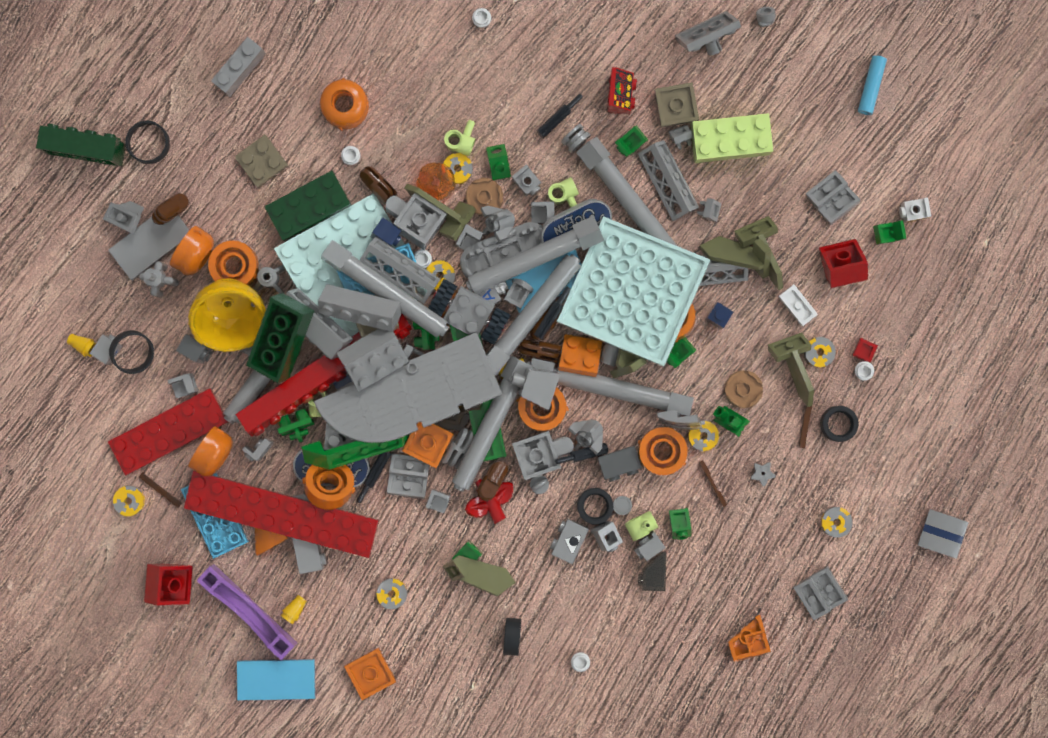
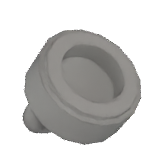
[756,7,776,27]
[530,475,549,494]

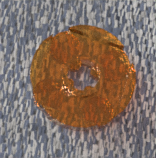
[416,162,456,201]

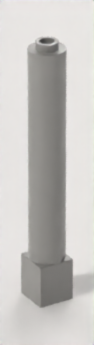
[576,137,677,246]
[466,216,604,294]
[321,240,449,338]
[486,254,581,376]
[452,356,534,492]
[553,366,694,416]
[223,370,271,424]

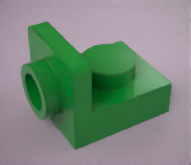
[669,508,692,540]

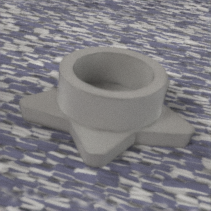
[751,462,776,486]

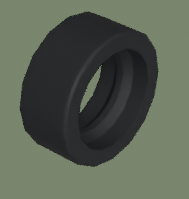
[820,406,859,442]
[577,488,614,525]
[503,618,521,656]

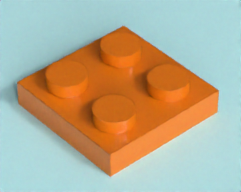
[558,334,602,377]
[402,422,454,468]
[344,647,397,700]

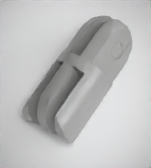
[441,428,473,470]

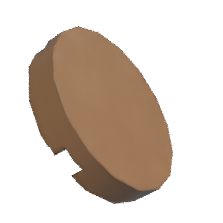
[466,178,503,216]
[724,370,763,408]

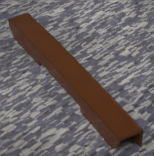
[799,399,814,448]
[699,460,727,507]
[138,472,182,508]

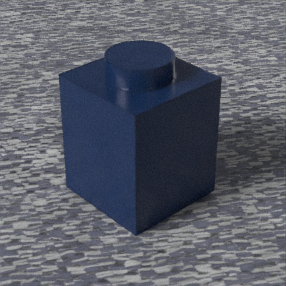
[370,217,402,247]
[705,302,734,329]

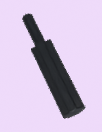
[536,94,583,139]
[534,286,571,340]
[555,443,608,465]
[356,451,392,503]

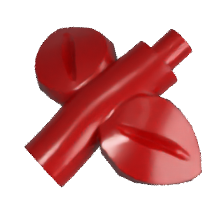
[465,479,513,524]

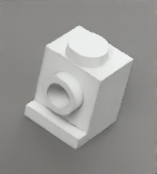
[899,197,931,223]

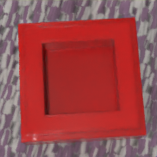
[852,338,878,363]

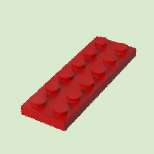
[108,388,228,476]

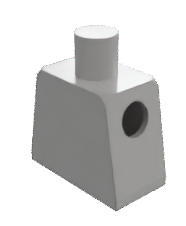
[511,368,560,410]

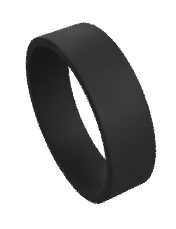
[126,121,170,164]
[109,330,154,374]

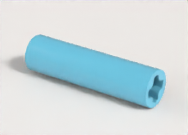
[858,55,887,115]

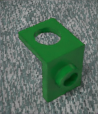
[486,144,511,180]
[452,540,483,560]

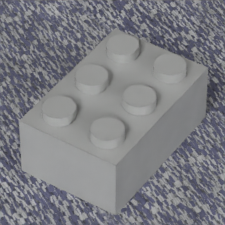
[337,329,409,392]

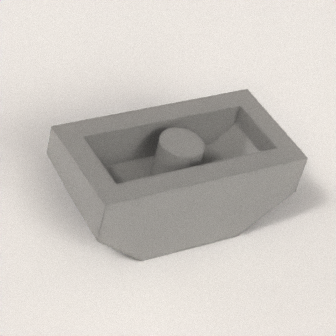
[103,201,144,234]

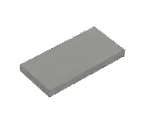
[109,215,190,281]

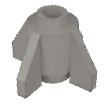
[480,206,515,242]
[253,262,285,294]
[568,419,603,455]

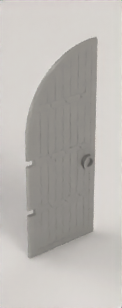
[314,332,502,443]

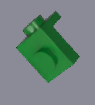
[615,125,648,157]
[873,220,906,245]
[667,337,696,368]

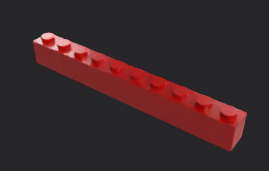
[235,313,412,437]

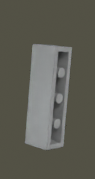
[318,284,401,332]
[285,288,353,360]
[292,494,327,574]

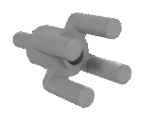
[139,261,179,298]

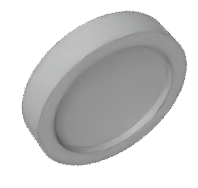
[613,496,632,515]

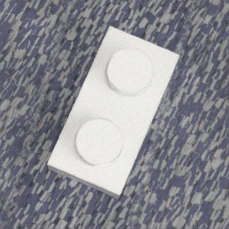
[778,285,818,326]

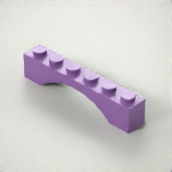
[196,564,297,660]

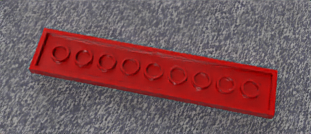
[184,471,379,558]

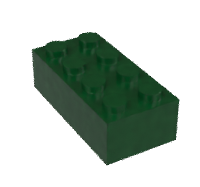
[36,123,126,167]
[264,170,352,242]
[246,293,315,383]

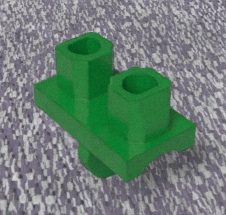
[412,321,439,350]
[713,405,750,437]
[277,409,315,443]

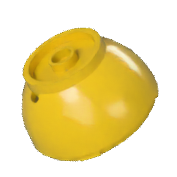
[188,278,266,352]

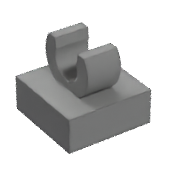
[669,125,693,150]
[697,198,721,222]

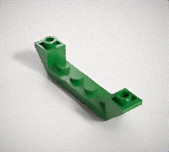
[301,433,411,470]

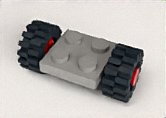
[428,279,510,345]

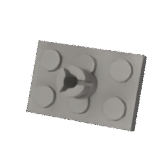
[675,11,741,55]

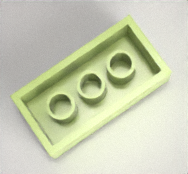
[690,113,773,163]

